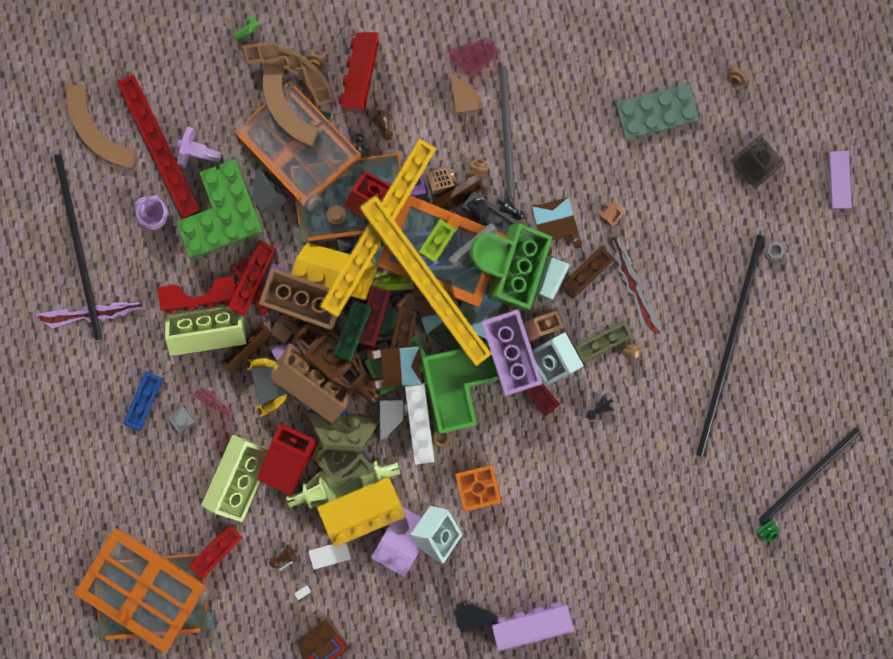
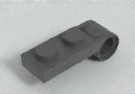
[462,191,519,235]

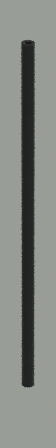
[696,235,765,457]

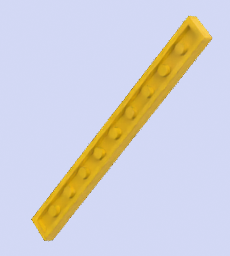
[320,139,436,317]
[360,196,491,366]

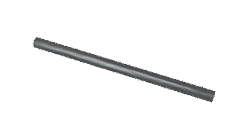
[499,66,515,199]

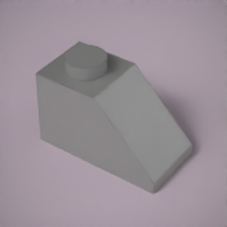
[380,400,407,440]

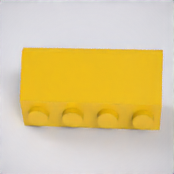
[291,242,378,300]
[317,477,406,547]

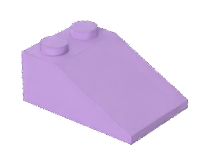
[371,507,421,577]

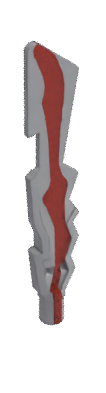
[612,238,662,334]

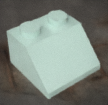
[535,256,570,302]
[532,333,583,386]
[410,506,463,564]

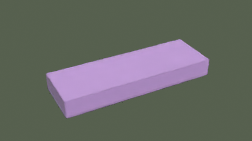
[829,151,852,209]

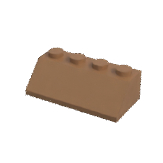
[259,267,342,330]
[270,344,349,423]

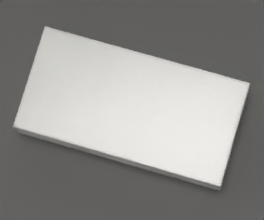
[309,542,351,570]

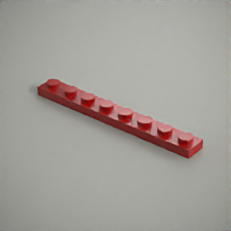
[117,74,201,219]

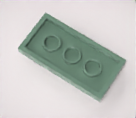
[615,84,699,140]

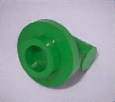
[756,519,779,542]

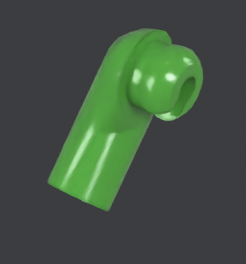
[234,16,259,41]

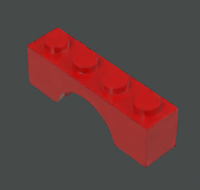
[157,276,237,314]

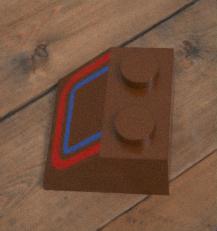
[295,617,350,659]

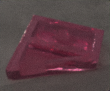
[193,388,233,416]

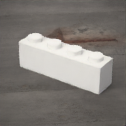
[405,383,434,465]

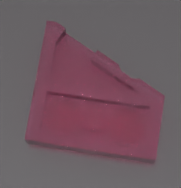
[448,37,500,78]

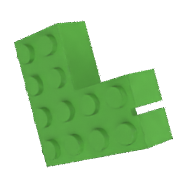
[177,159,264,259]
[420,342,500,434]

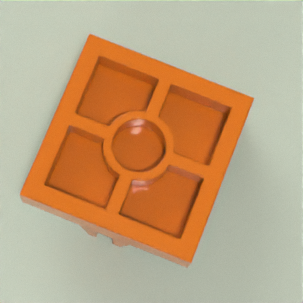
[455,465,502,512]

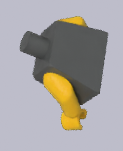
[246,358,289,417]

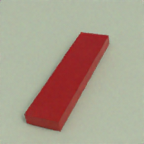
[226,240,277,317]

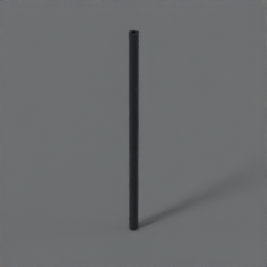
[54,154,102,341]

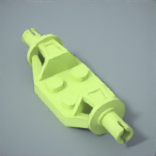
[286,461,401,509]

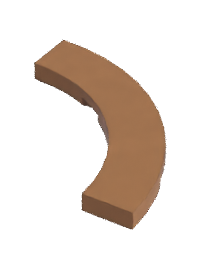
[241,43,336,106]
[263,63,319,148]
[66,84,136,169]

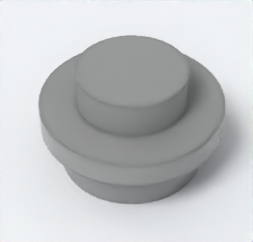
[765,242,784,261]

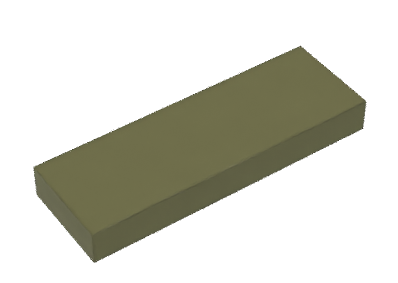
[574,321,634,363]

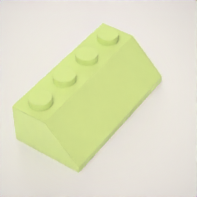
[165,305,246,356]
[201,435,268,522]

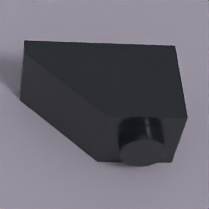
[453,601,498,633]

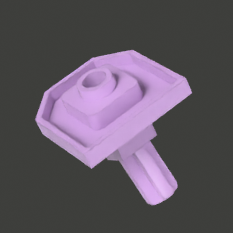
[176,127,221,169]

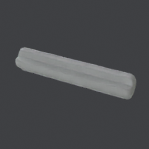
[448,224,498,267]

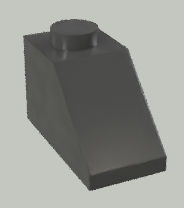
[252,168,288,215]

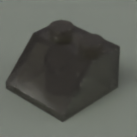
[730,134,785,189]

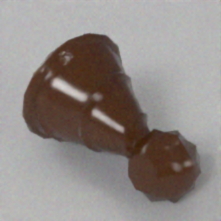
[372,110,393,140]
[269,545,298,568]

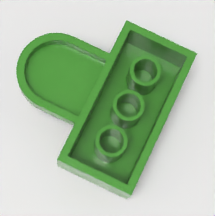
[470,223,553,311]

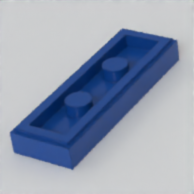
[123,371,164,431]

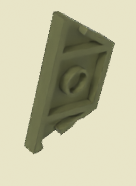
[306,412,380,452]
[312,441,377,485]

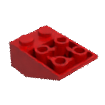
[257,424,317,496]

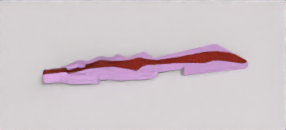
[37,302,141,329]

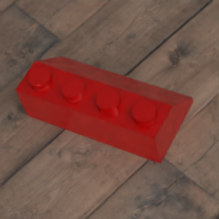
[339,32,379,114]

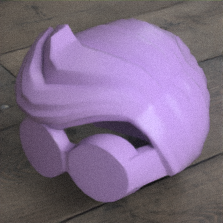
[135,195,168,230]

